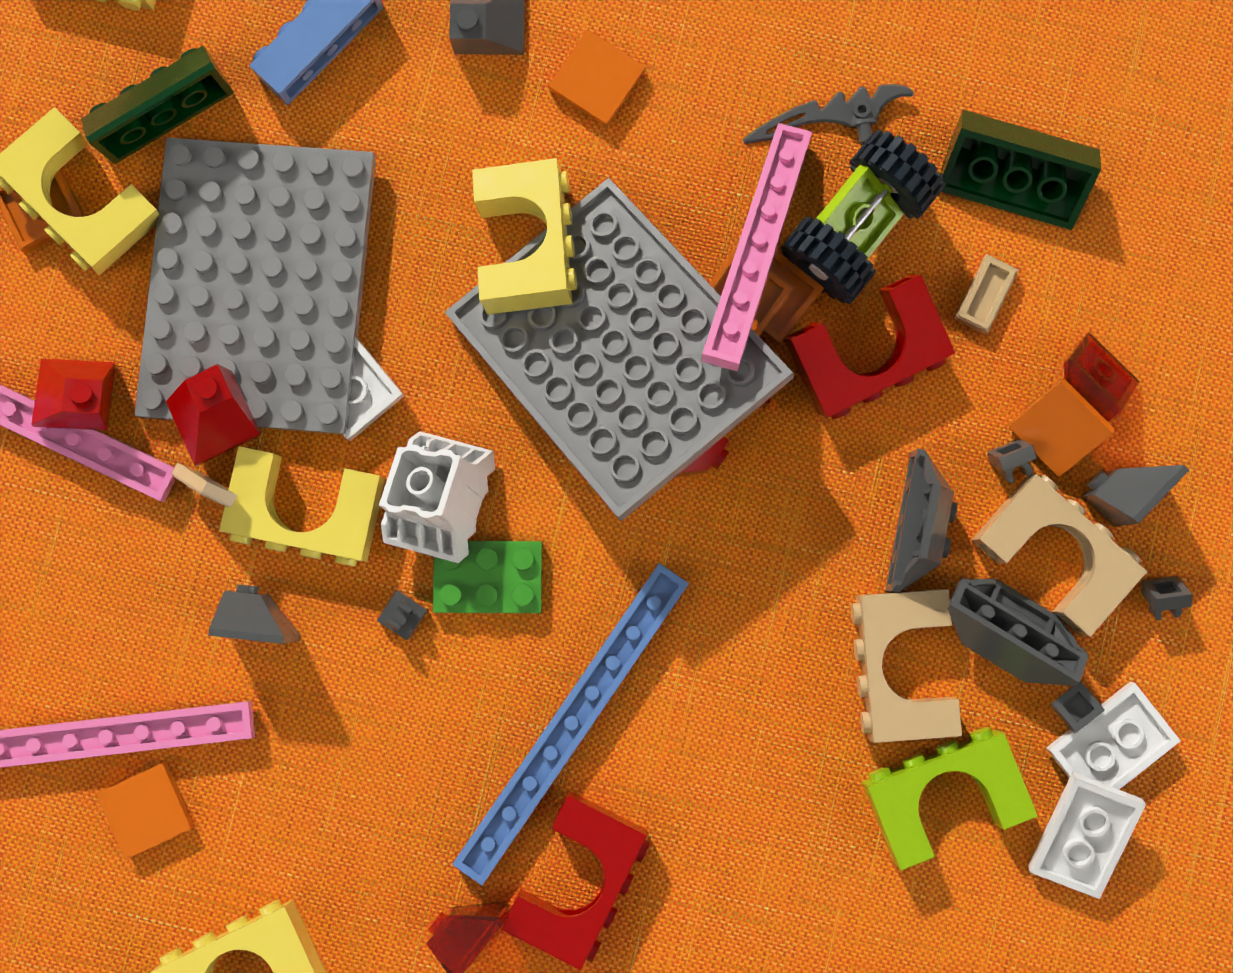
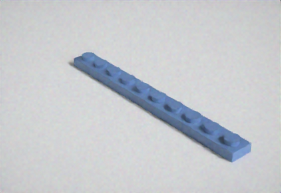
[452,563,689,885]

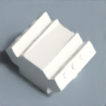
[379,431,495,563]

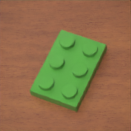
[433,541,542,613]

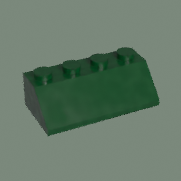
[81,45,234,164]
[941,110,1101,230]

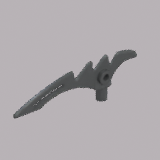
[743,84,914,144]

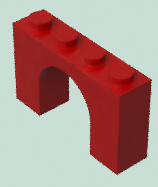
[783,274,955,419]
[501,791,650,970]

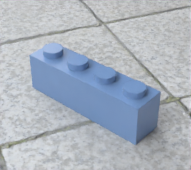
[249,0,384,106]

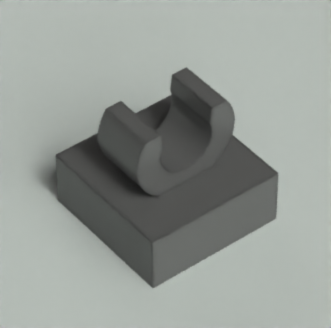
[987,439,1037,483]
[1141,576,1192,620]
[377,590,428,640]
[1049,681,1105,734]

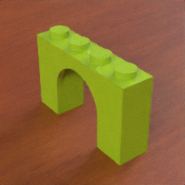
[862,727,1038,870]

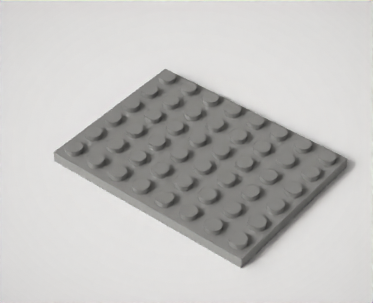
[135,138,377,435]
[445,178,794,521]

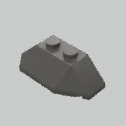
[885,449,957,593]
[947,579,1089,686]

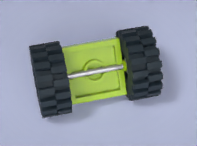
[781,130,945,304]

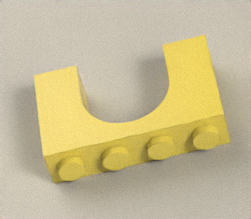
[0,107,160,276]
[472,158,577,315]
[219,446,386,567]
[150,899,326,973]

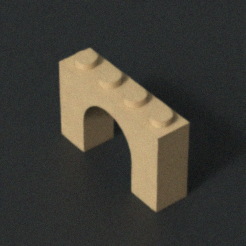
[971,474,1148,637]
[851,589,962,743]

